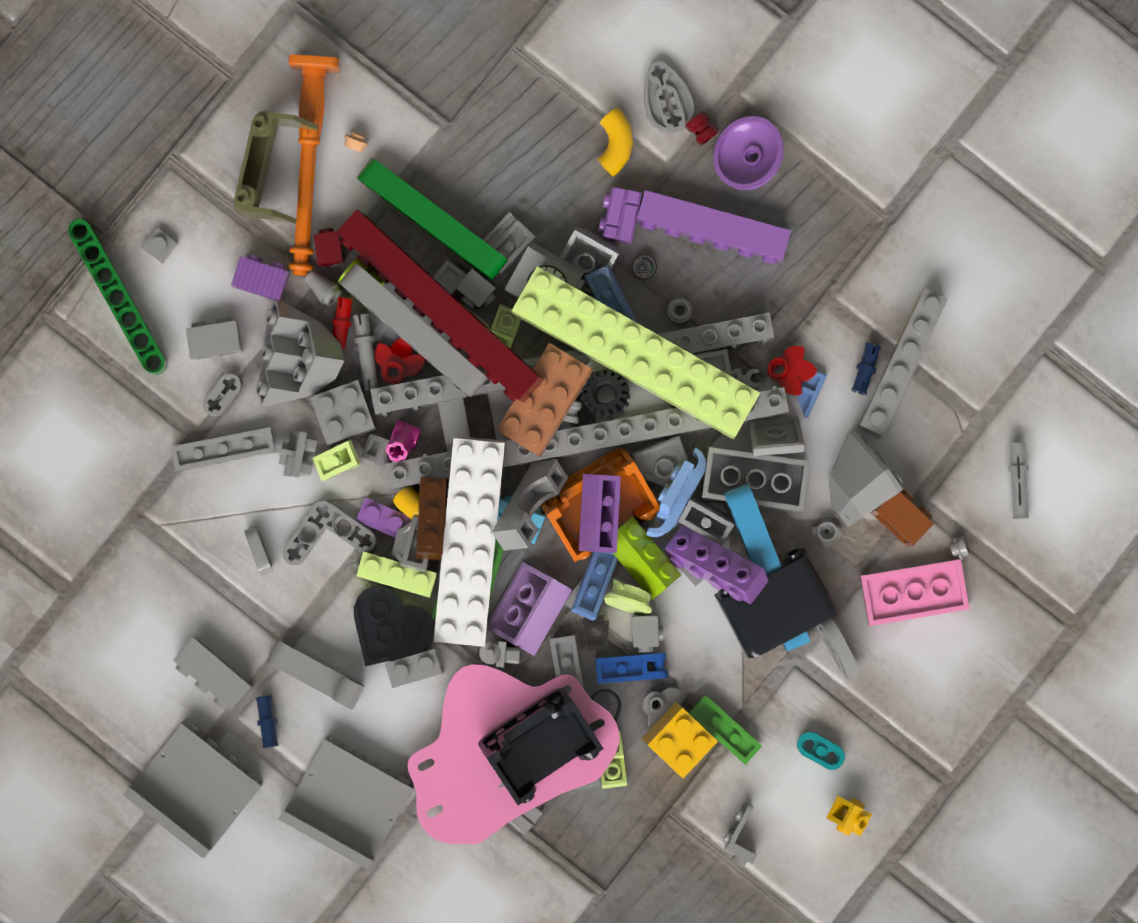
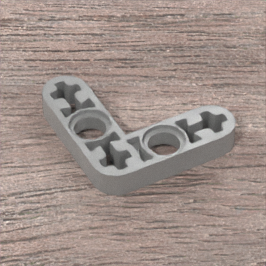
[283,501,377,565]

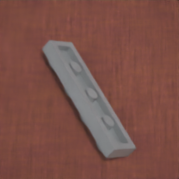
[171,427,275,472]

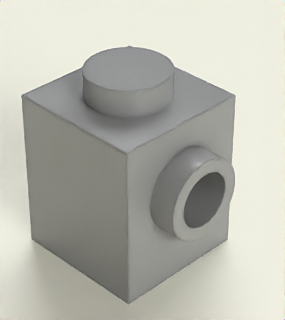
[456,269,496,310]
[632,616,663,652]

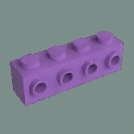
[665,525,768,604]

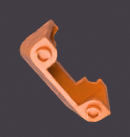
[540,448,660,562]

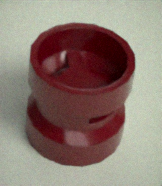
[685,111,720,146]

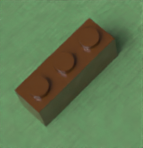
[415,477,446,560]

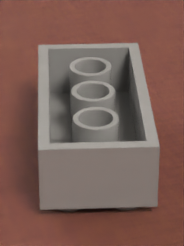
[701,447,810,513]

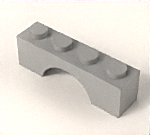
[492,459,568,551]

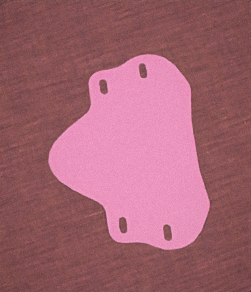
[408,664,620,844]

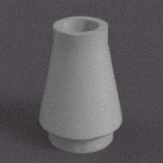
[304,270,342,306]

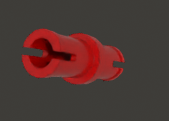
[332,297,353,349]

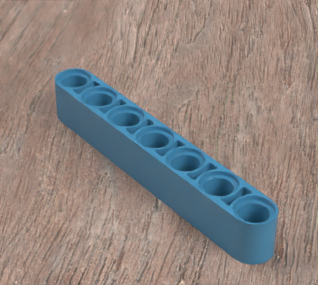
[724,483,810,652]

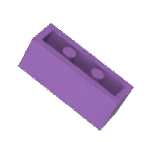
[579,474,621,553]

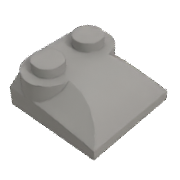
[560,227,621,295]

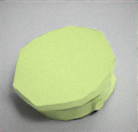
[604,578,652,616]

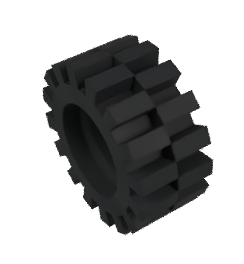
[582,370,631,419]

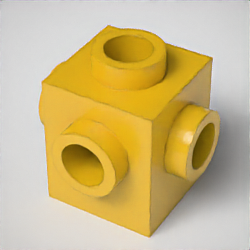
[826,796,872,837]

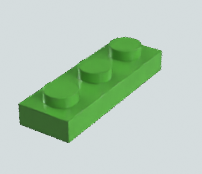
[689,695,762,765]

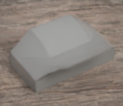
[391,516,429,572]

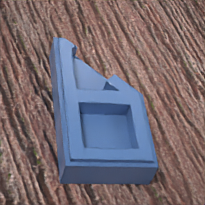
[796,371,827,418]

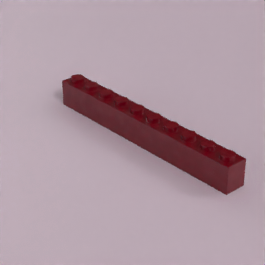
[337,209,544,402]

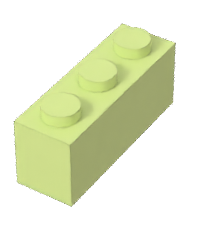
[356,552,438,598]

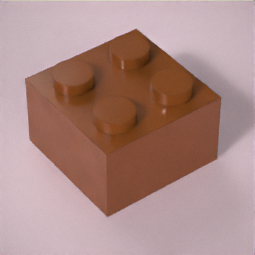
[871,489,934,548]

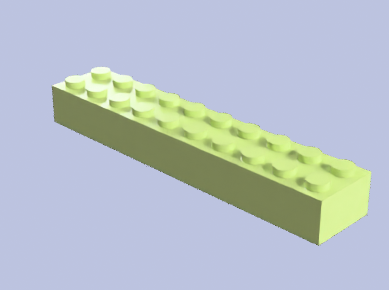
[512,266,760,439]

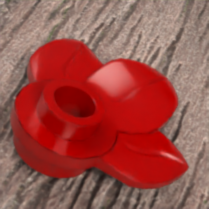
[375,338,425,385]
[767,346,818,396]

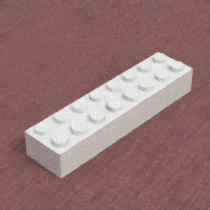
[434,436,505,647]

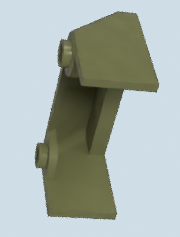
[233,111,318,224]

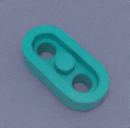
[796,732,845,770]

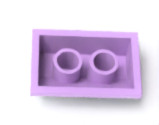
[486,562,572,656]

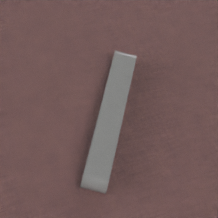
[339,264,488,398]

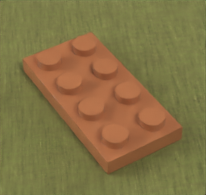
[497,343,594,457]

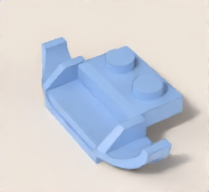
[647,447,706,537]

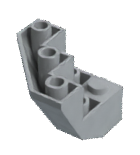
[256,300,345,406]
[828,430,903,528]

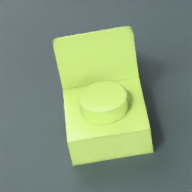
[312,440,360,481]

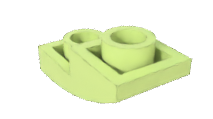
[490,304,522,348]
[601,731,627,789]

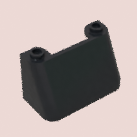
[714,547,838,658]
[478,688,604,805]

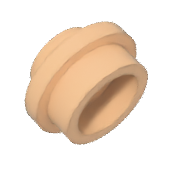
[344,131,369,152]

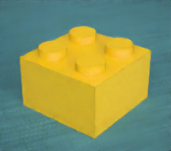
[641,702,718,778]

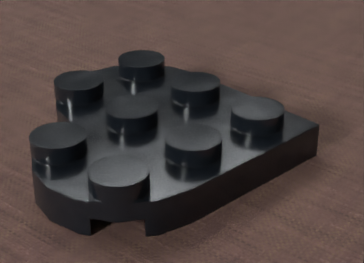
[354,586,434,667]

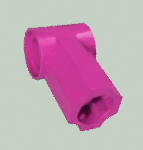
[385,420,422,462]

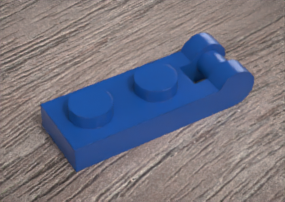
[595,653,668,684]

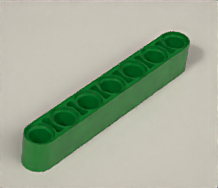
[356,158,508,281]
[68,219,167,375]

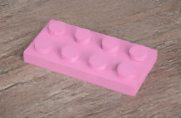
[860,559,970,626]

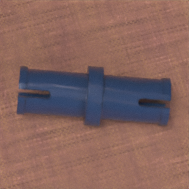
[851,342,881,395]
[256,695,279,748]

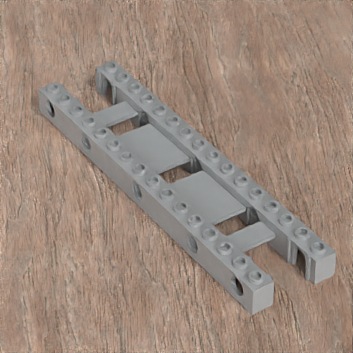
[370,313,789,491]

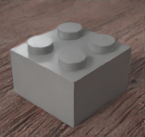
[310,380,377,447]

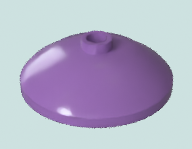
[713,116,784,190]

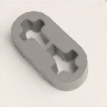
[203,374,242,417]
[244,527,273,576]

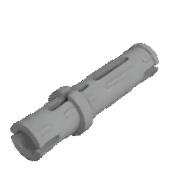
[353,314,379,391]
[1008,443,1029,519]

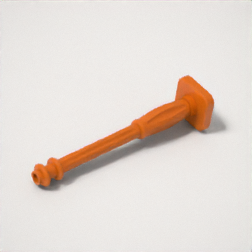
[288,54,341,276]

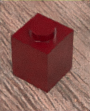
[313,228,344,268]

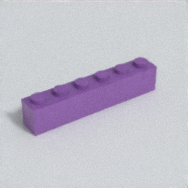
[636,190,791,265]

